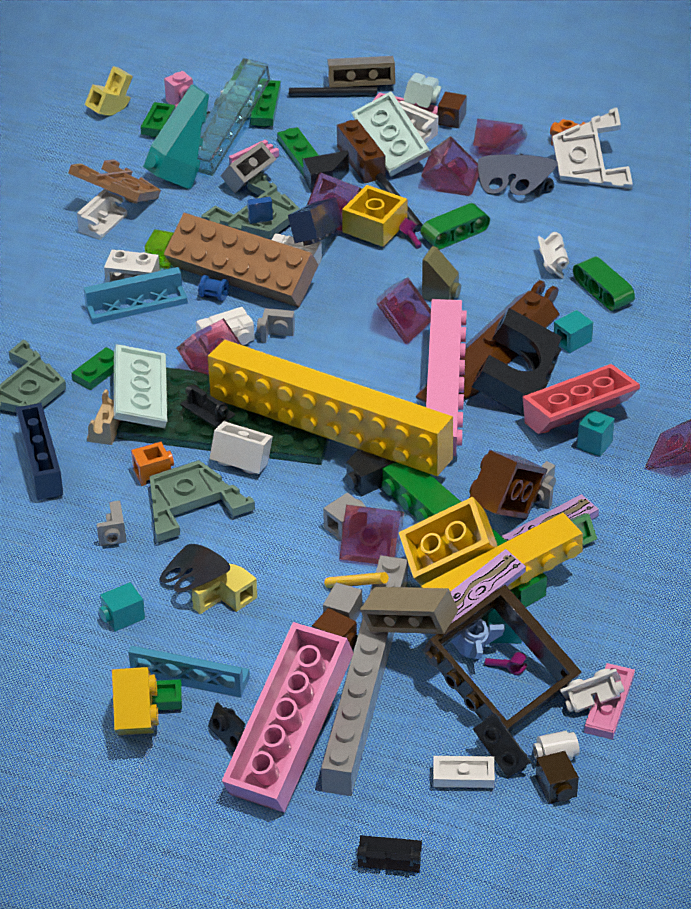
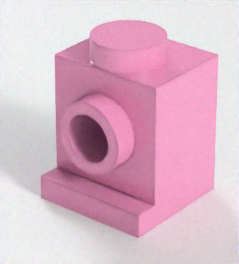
[164,71,193,107]

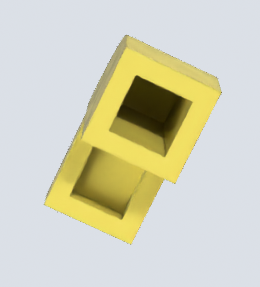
[84,66,133,116]
[192,564,257,614]

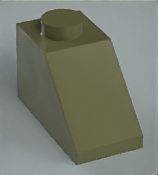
[422,246,461,301]

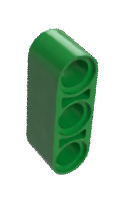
[420,203,490,250]
[573,256,635,311]

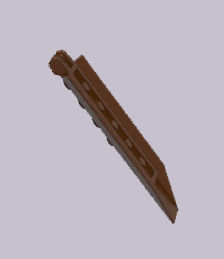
[416,280,560,403]

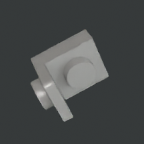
[257,308,295,343]
[534,461,556,509]
[96,501,127,546]

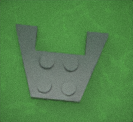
[201,173,300,239]
[0,340,66,413]
[150,460,255,542]

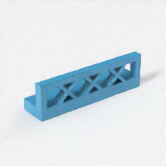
[84,267,188,324]
[128,646,250,698]

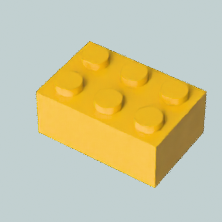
[399,497,497,586]

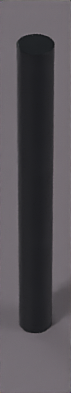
[289,87,377,97]
[375,173,423,232]

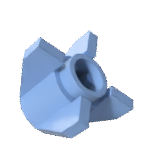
[450,619,505,659]

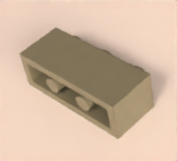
[327,56,395,87]
[360,587,458,634]

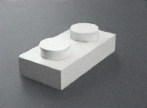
[433,756,495,788]

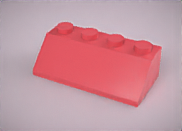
[523,364,640,434]

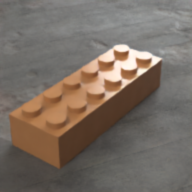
[164,213,318,307]

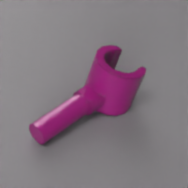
[399,217,422,248]
[485,652,527,675]

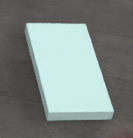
[352,91,431,176]
[114,344,167,428]

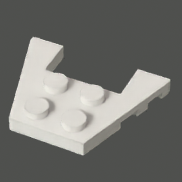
[553,108,633,189]

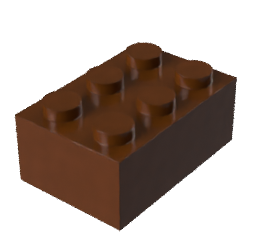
[469,450,548,519]

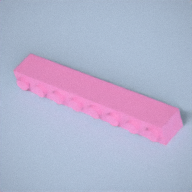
[426,299,467,456]

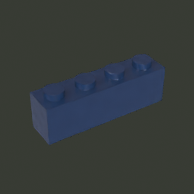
[288,197,342,246]
[16,403,64,500]

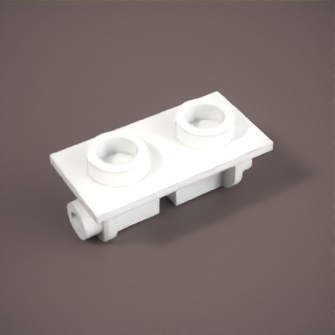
[538,232,569,279]
[560,669,625,713]

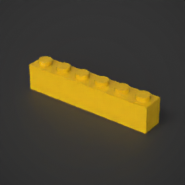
[421,513,583,591]

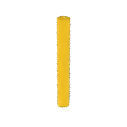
[324,572,389,588]

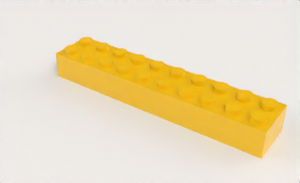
[208,340,453,476]

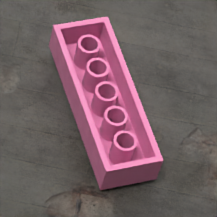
[222,622,354,813]

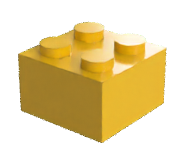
[342,185,408,247]
[112,667,159,735]

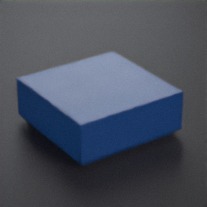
[247,197,273,224]

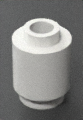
[533,731,580,761]

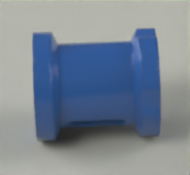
[198,275,229,301]

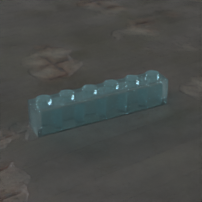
[197,58,271,176]

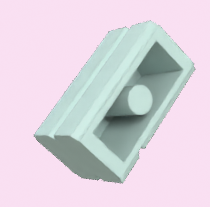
[404,73,442,108]

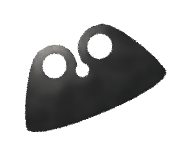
[159,544,230,593]

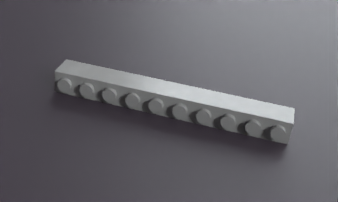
[321,555,408,796]

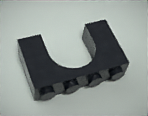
[471,308,562,416]

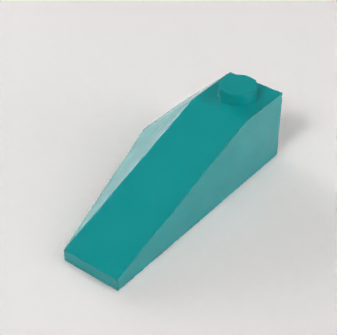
[143,85,209,189]

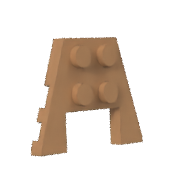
[68,159,161,203]

